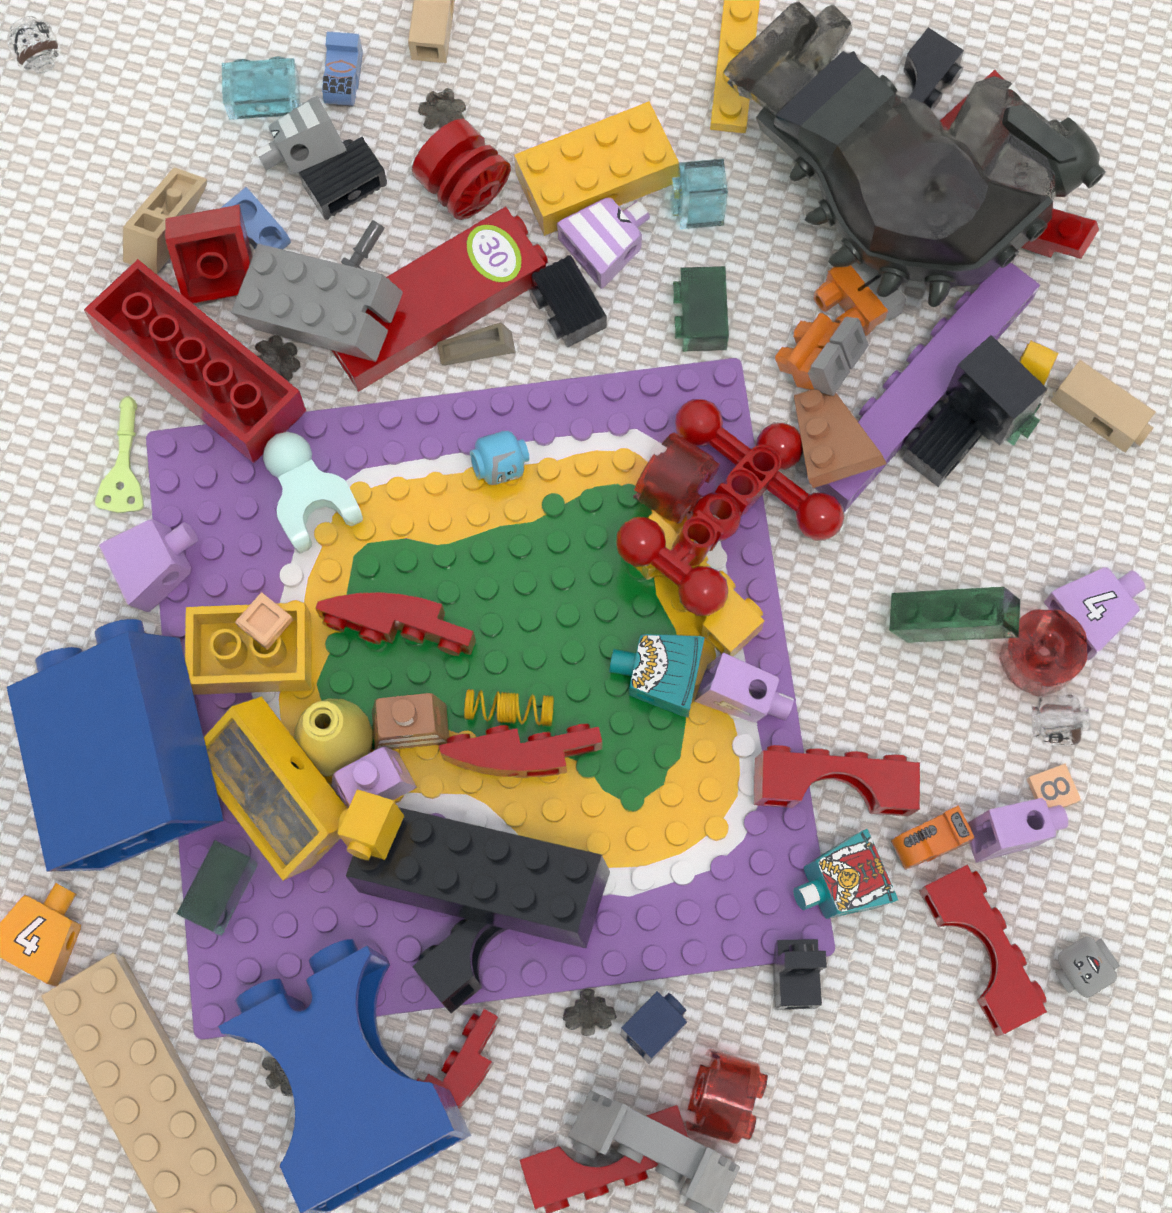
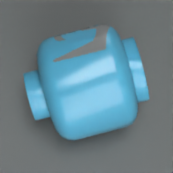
[470,431,530,485]

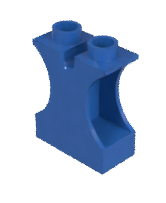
[218,939,472,1213]

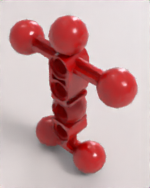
[616,399,845,616]

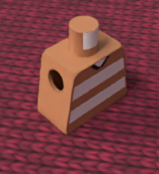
[372,693,449,750]

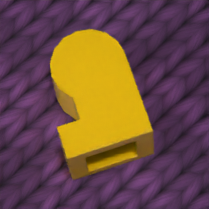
[1019,340,1059,385]

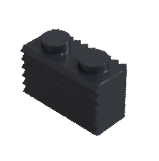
[299,137,387,220]
[529,255,607,348]
[903,400,983,487]

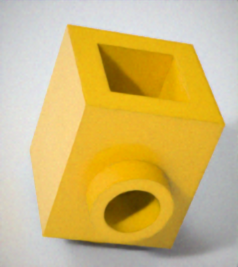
[337,789,404,860]

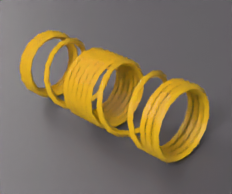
[464,689,554,727]

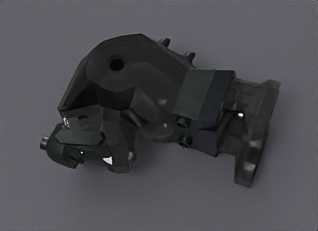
[723,1,1106,307]

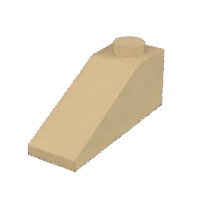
[123,167,207,274]

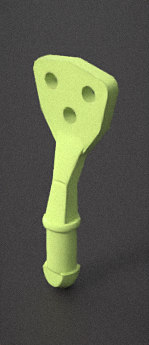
[95,396,144,513]

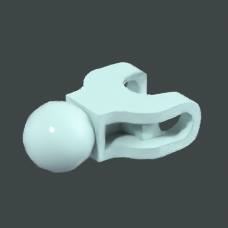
[263,432,363,554]

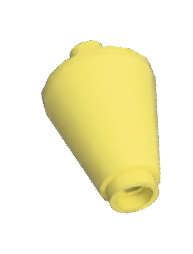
[294,698,374,777]

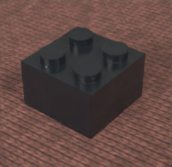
[945,335,1047,446]

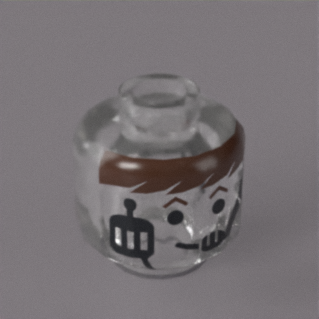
[7,16,61,74]
[1031,694,1090,747]

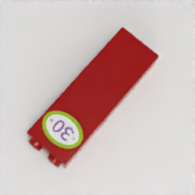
[331,206,548,392]

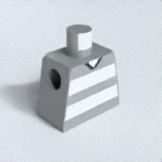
[255,96,347,173]

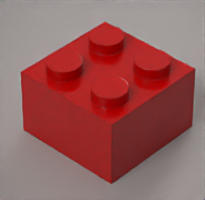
[165,204,253,303]

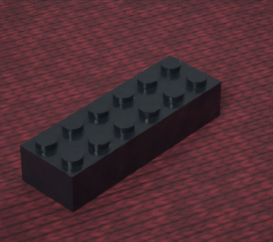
[346,807,610,948]

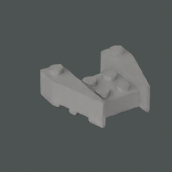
[568,1090,740,1213]

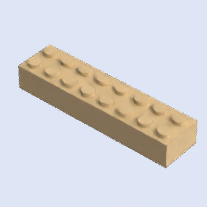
[41,952,265,1213]

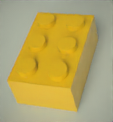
[185,602,311,695]

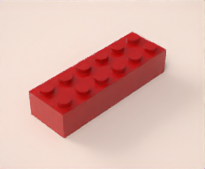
[84,259,306,463]

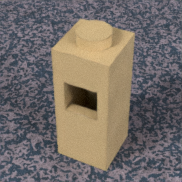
[408,0,455,63]
[1051,360,1156,453]

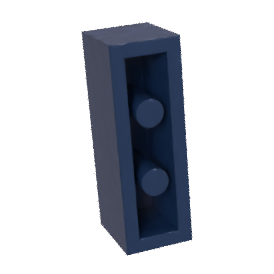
[620,991,688,1064]

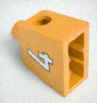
[0,883,81,986]

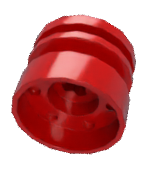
[411,119,511,220]

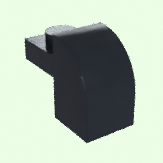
[773,939,827,1010]

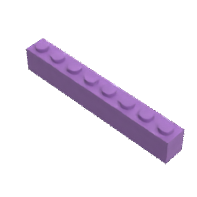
[809,263,1040,512]

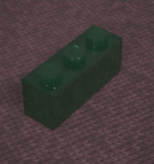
[889,586,1020,643]

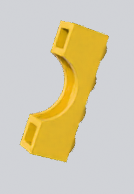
[634,511,765,657]

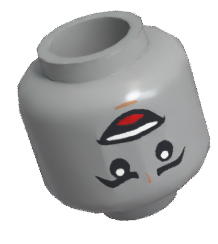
[1055,936,1120,998]

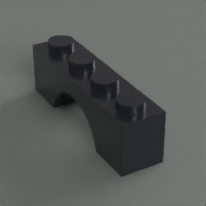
[846,27,964,172]
[412,919,508,1013]

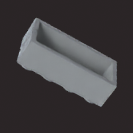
[231,244,403,362]

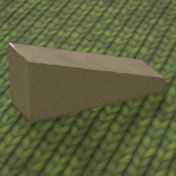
[437,322,516,366]

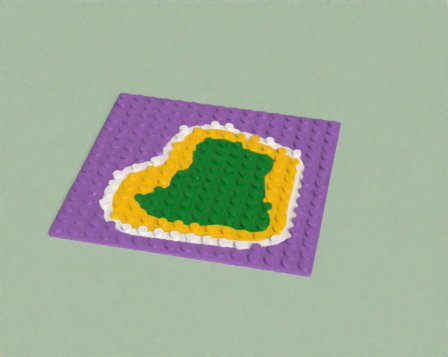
[146,358,835,1040]

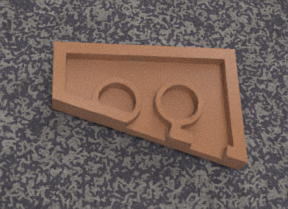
[794,389,887,488]

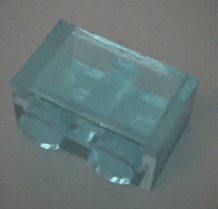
[222,56,300,120]
[670,158,728,229]

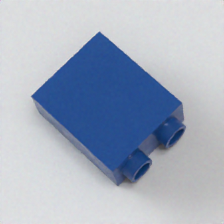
[7,619,224,872]

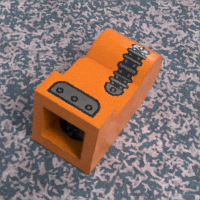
[891,805,975,870]

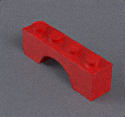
[754,745,920,817]
[919,864,1047,1037]
[519,1105,688,1213]

